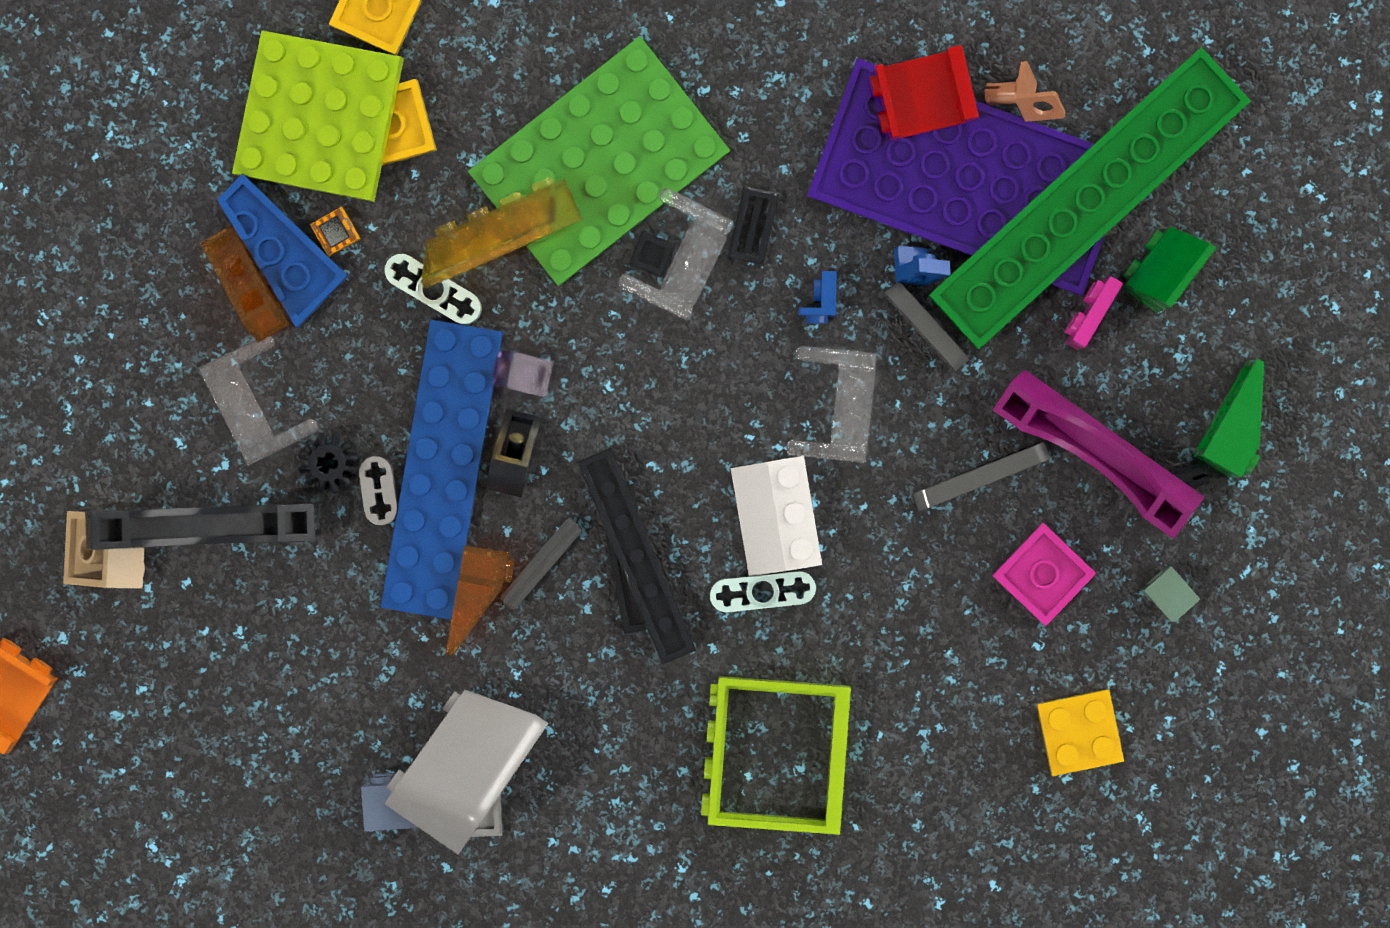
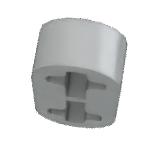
[359,456,398,525]

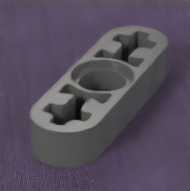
[884,282,969,372]

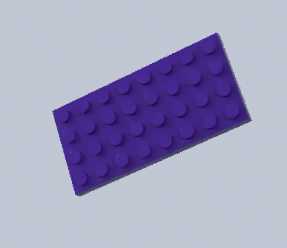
[807,58,1104,296]

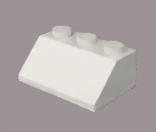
[731,456,822,576]

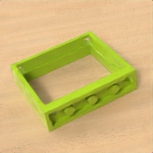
[701,676,851,835]

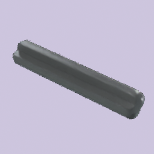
[500,518,582,609]

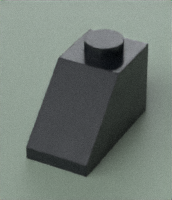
[486,409,542,498]

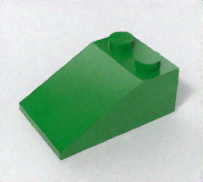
[1122,226,1216,313]
[1193,359,1264,478]

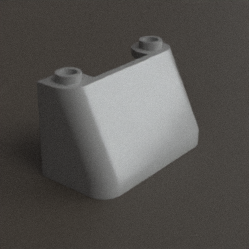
[385,690,549,855]

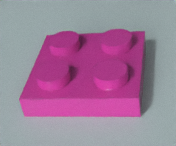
[1064,276,1123,350]
[992,523,1096,626]

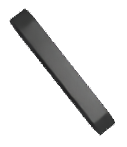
[912,442,1051,511]

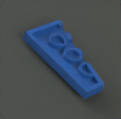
[217,174,349,328]

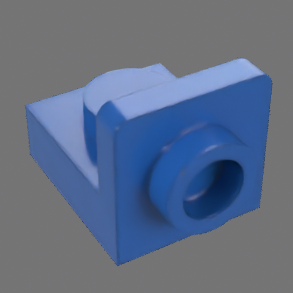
[894,246,951,286]
[798,271,837,324]

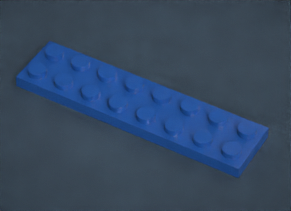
[381,319,503,620]

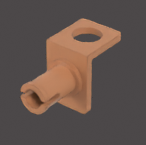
[985,61,1065,122]

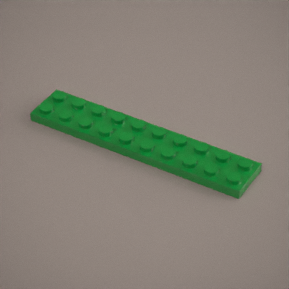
[928,47,1251,350]

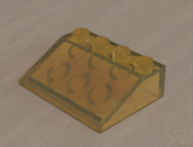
[421,177,583,289]

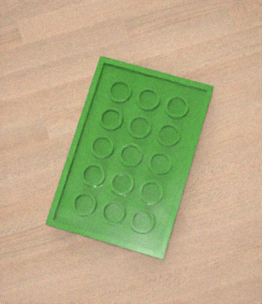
[468,36,730,287]

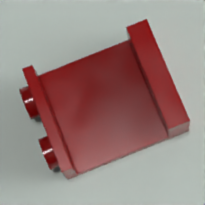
[869,45,979,141]

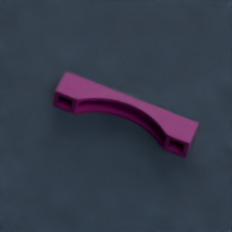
[993,370,1205,539]

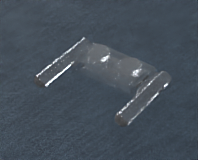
[618,188,734,320]
[198,334,318,466]
[786,346,877,463]

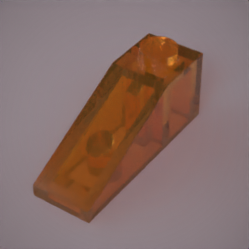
[200,225,289,343]
[446,545,515,655]

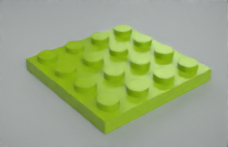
[232,30,404,202]

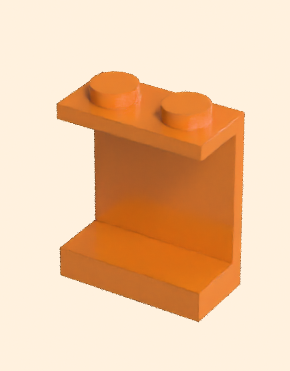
[0,638,58,755]

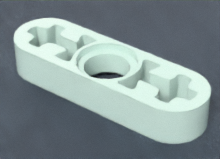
[385,254,482,325]
[710,571,816,612]

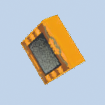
[310,206,361,257]

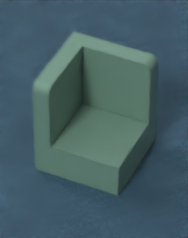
[1139,565,1200,622]

